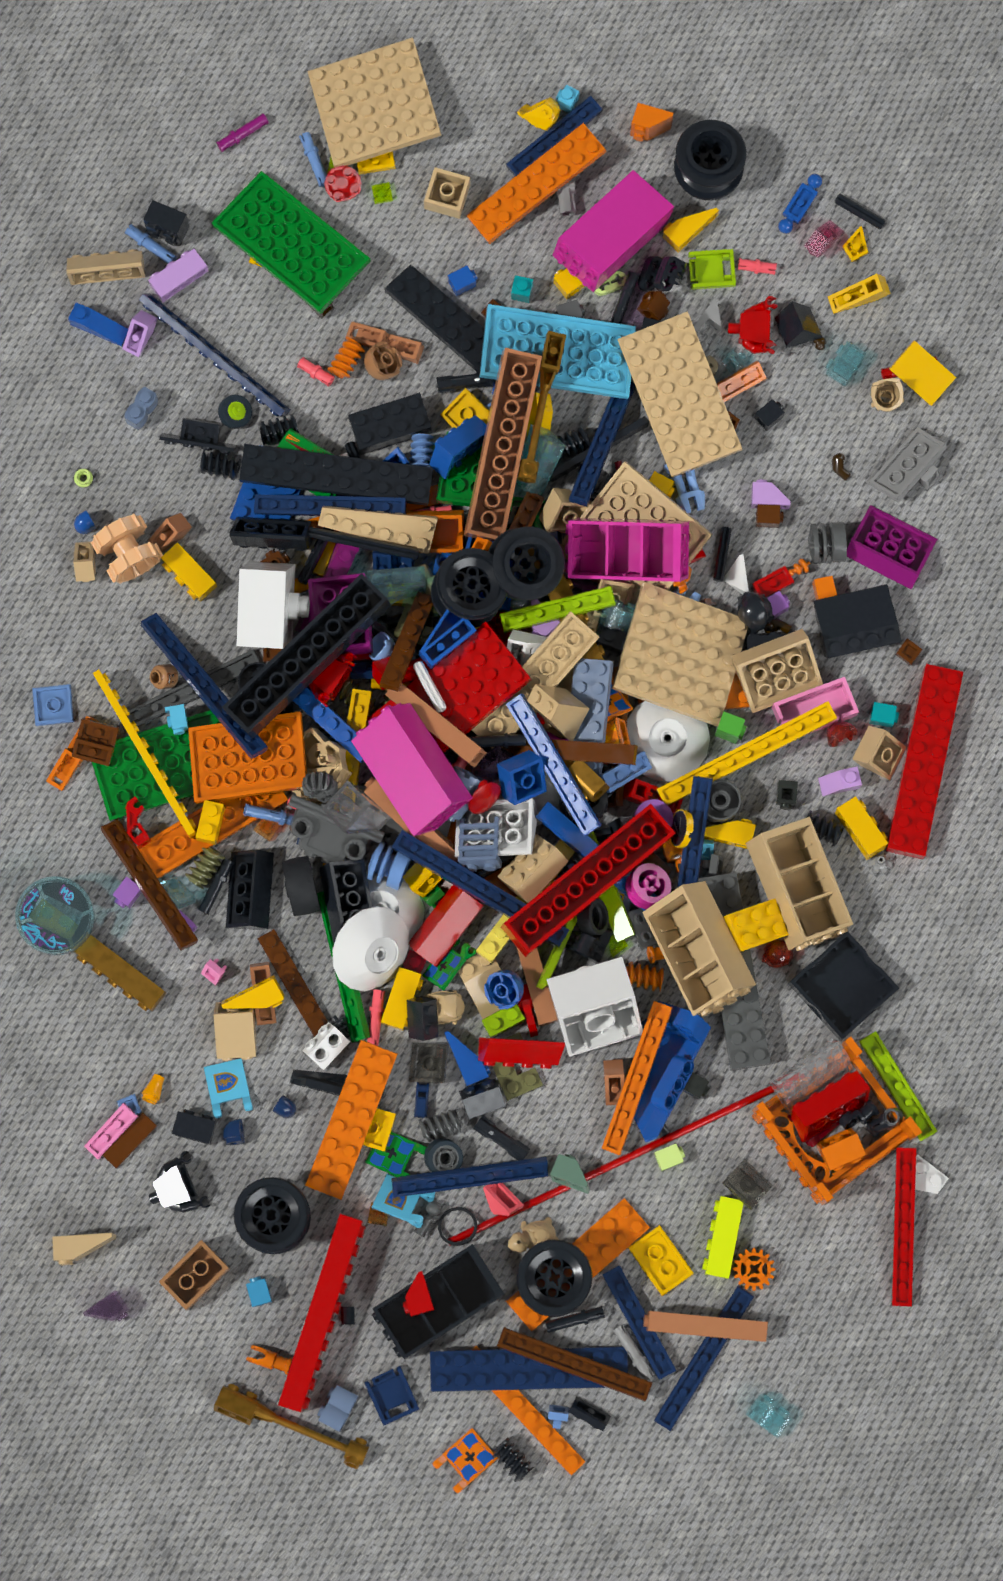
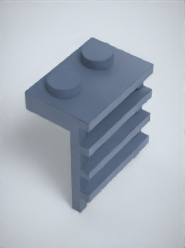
[458,817,502,872]

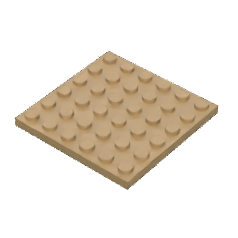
[307,38,442,168]
[560,461,713,616]
[611,582,748,727]

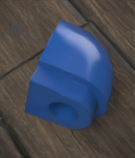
[74,510,96,534]

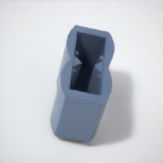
[125,387,158,430]
[317,1385,359,1432]

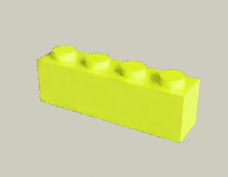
[702,1196,744,1279]

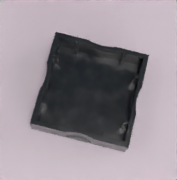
[788,932,899,1042]

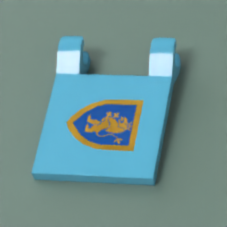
[204,1058,253,1118]
[372,1174,435,1228]

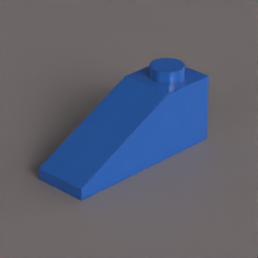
[68,303,128,347]
[444,1031,491,1086]

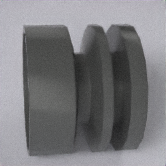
[808,522,847,564]

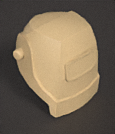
[871,378,904,412]
[425,990,465,1025]

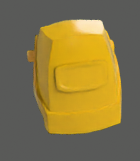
[517,97,560,130]

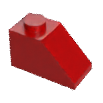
[403,1271,434,1317]

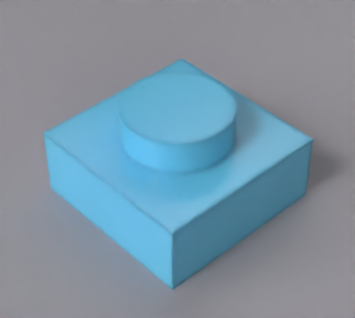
[701,840,714,860]

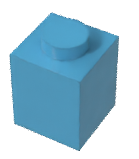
[246,1276,272,1307]

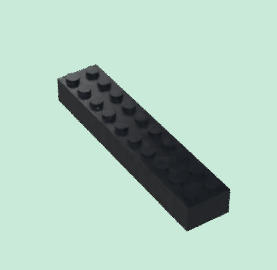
[222,573,391,739]

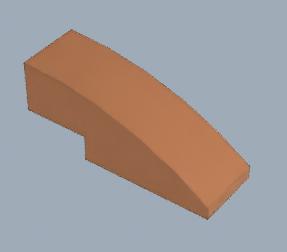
[250,962,277,1026]

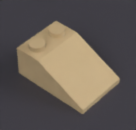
[457,954,501,1019]
[52,1233,116,1265]

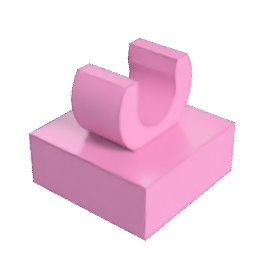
[201,959,227,986]

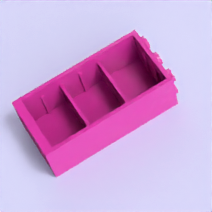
[552,170,674,292]
[565,518,689,582]
[351,703,473,836]

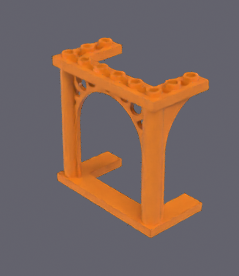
[752,1036,922,1205]

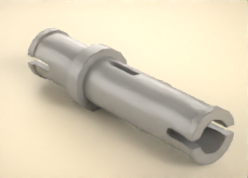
[613,1324,655,1380]

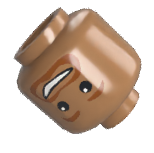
[150,664,178,689]

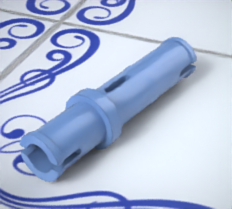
[299,132,327,187]
[125,224,177,264]
[243,804,294,825]

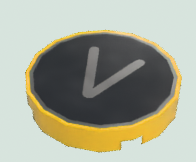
[670,809,694,848]

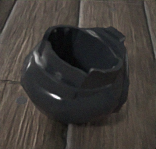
[737,591,774,634]

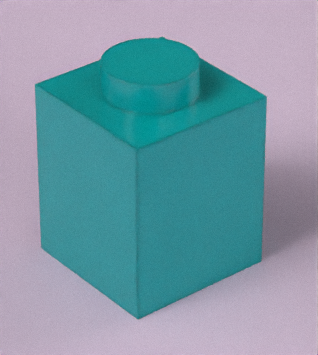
[511,275,533,303]
[869,702,899,728]

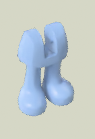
[664,464,705,513]

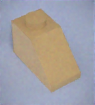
[73,542,96,582]

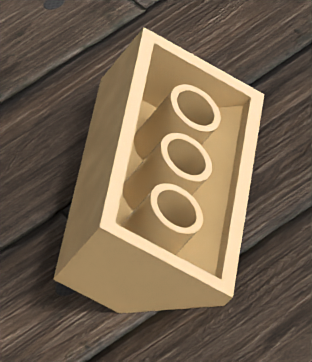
[66,249,145,285]

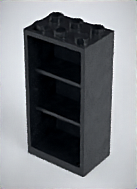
[371,1244,505,1360]

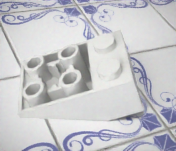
[507,630,547,666]

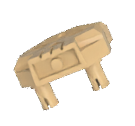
[290,728,352,805]

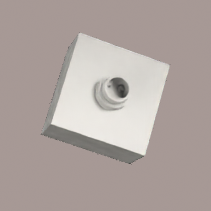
[237,562,310,649]
[547,957,643,1057]

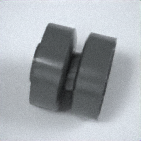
[707,780,741,825]

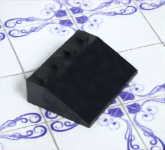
[813,584,902,659]

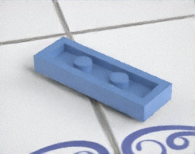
[599,751,652,793]

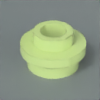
[74,469,93,488]

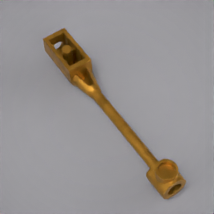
[517,331,566,483]
[563,760,610,802]
[214,1384,369,1469]

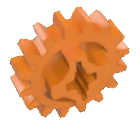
[732,1248,775,1291]

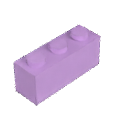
[148,249,208,303]

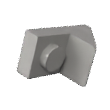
[694,299,721,336]

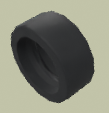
[577,899,609,936]

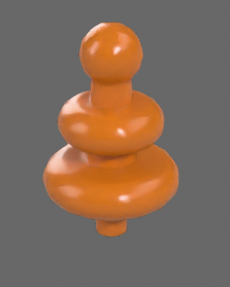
[788,559,811,576]

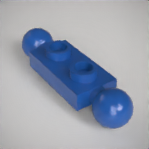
[778,174,822,234]

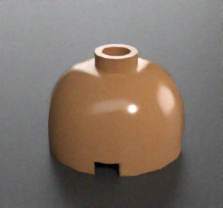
[364,342,402,380]

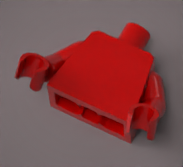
[728,296,778,354]
[309,652,358,707]

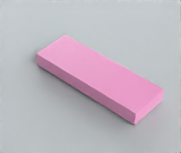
[84,1103,138,1159]

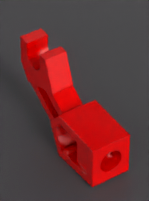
[125,796,151,849]
[518,984,538,1037]

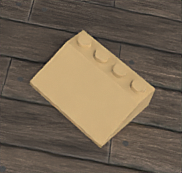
[731,629,823,713]

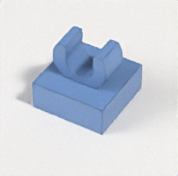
[548,1405,569,1429]

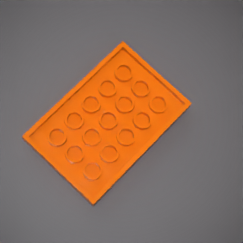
[188,712,307,804]

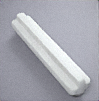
[413,661,446,713]

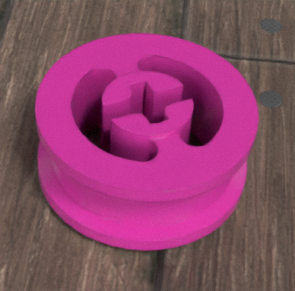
[625,863,671,909]

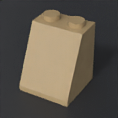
[527,684,590,741]
[213,1002,257,1061]

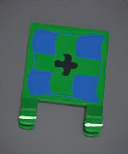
[422,939,476,991]
[365,1132,427,1177]

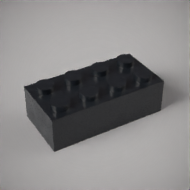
[348,393,432,455]

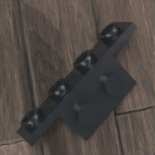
[159,418,237,454]

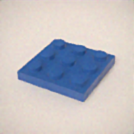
[230,483,301,521]

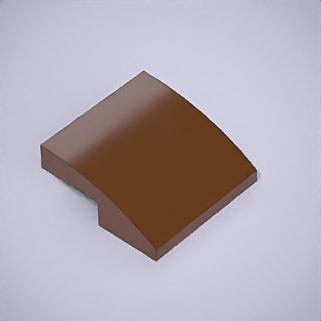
[72,718,120,766]

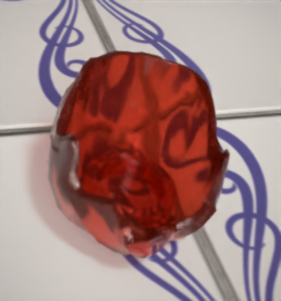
[827,722,858,747]
[762,940,794,968]

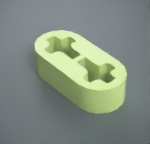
[594,271,627,296]

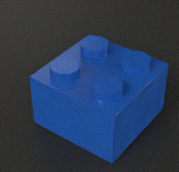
[497,750,547,805]

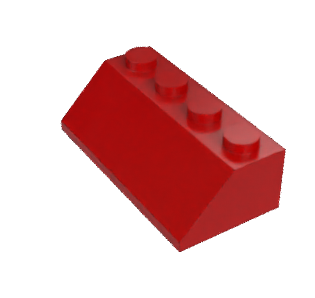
[478,1037,565,1069]
[791,1070,870,1143]

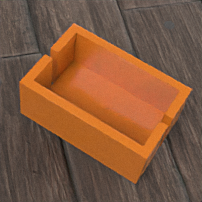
[406,510,465,553]

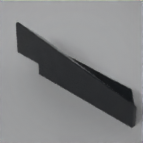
[290,1070,388,1099]

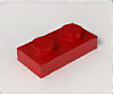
[752,566,794,598]

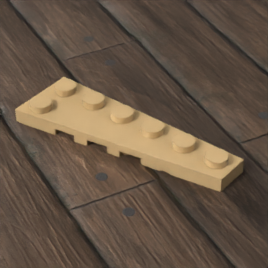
[318,506,438,554]

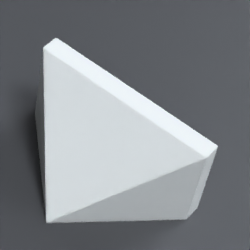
[724,554,749,594]

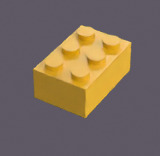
[723,898,789,952]

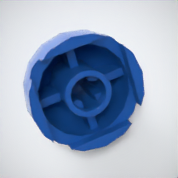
[484,969,524,1009]

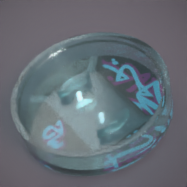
[15,876,95,955]

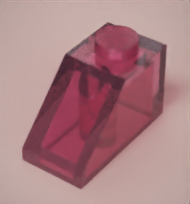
[804,220,844,258]

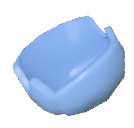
[369,632,395,661]

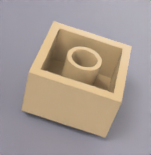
[424,167,470,219]

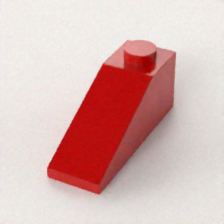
[623,778,683,814]

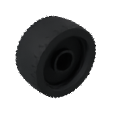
[282,856,320,916]

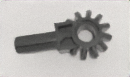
[302,772,352,807]

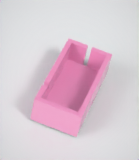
[772,677,859,735]

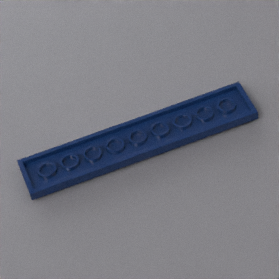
[430,1347,628,1392]

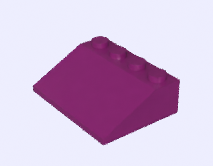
[847,505,938,590]
[308,573,373,655]

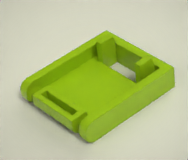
[688,249,736,290]

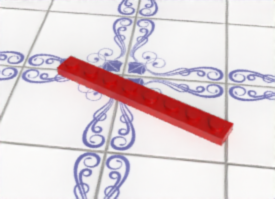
[891,1147,916,1307]

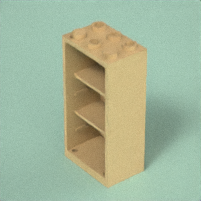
[746,817,853,951]
[642,881,756,1017]

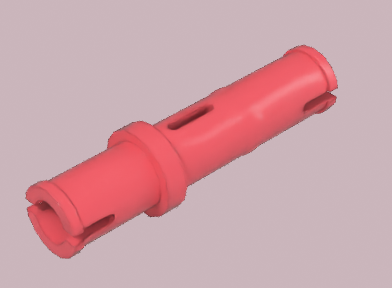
[367,990,385,1046]

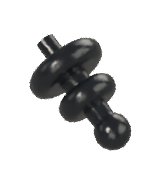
[332,1015,350,1038]

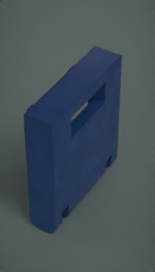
[364,1366,419,1426]

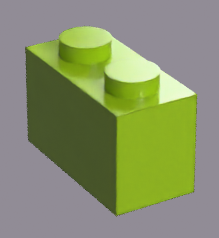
[481,1004,525,1038]

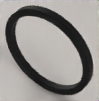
[438,1207,477,1246]

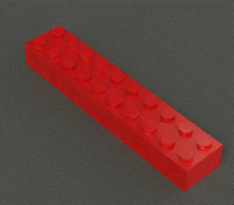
[885,664,963,860]
[501,804,675,957]
[278,1214,366,1413]

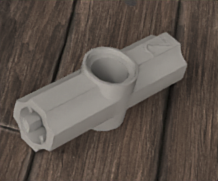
[556,178,576,217]

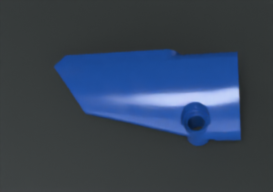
[634,1001,711,1142]

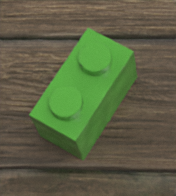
[715,712,747,744]

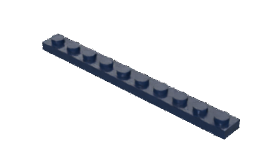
[139,293,291,417]
[140,613,268,760]
[392,830,569,948]

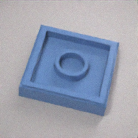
[32,684,74,726]

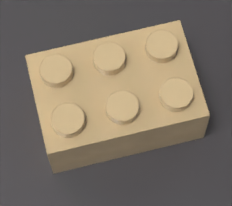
[497,834,568,903]

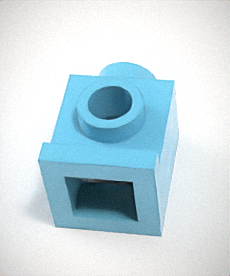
[556,85,579,113]
[165,704,189,735]

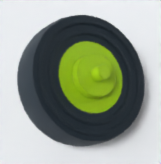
[218,394,252,429]

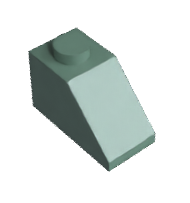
[550,1154,590,1194]

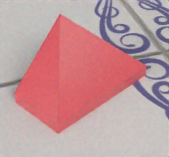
[483,1183,524,1216]

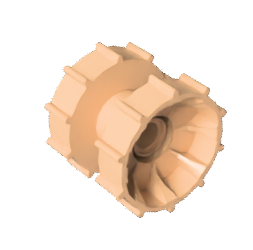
[90,514,163,584]

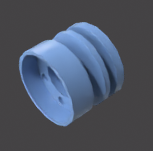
[367,841,411,891]

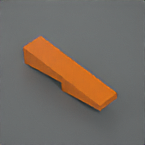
[46,716,99,791]

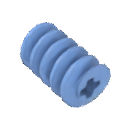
[409,433,435,467]

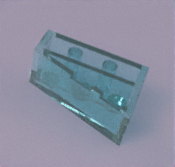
[516,424,565,495]
[367,566,426,604]

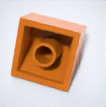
[630,103,674,142]
[816,1128,866,1171]

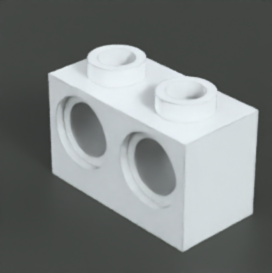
[302,1022,350,1070]

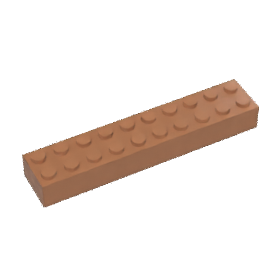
[464,348,542,542]

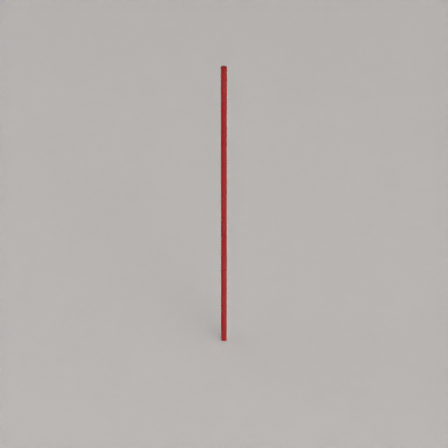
[448,1072,801,1246]

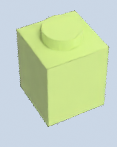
[654,1144,685,1171]

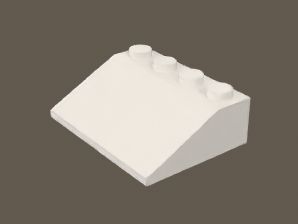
[455,798,537,857]

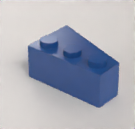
[429,415,487,479]
[418,609,477,669]

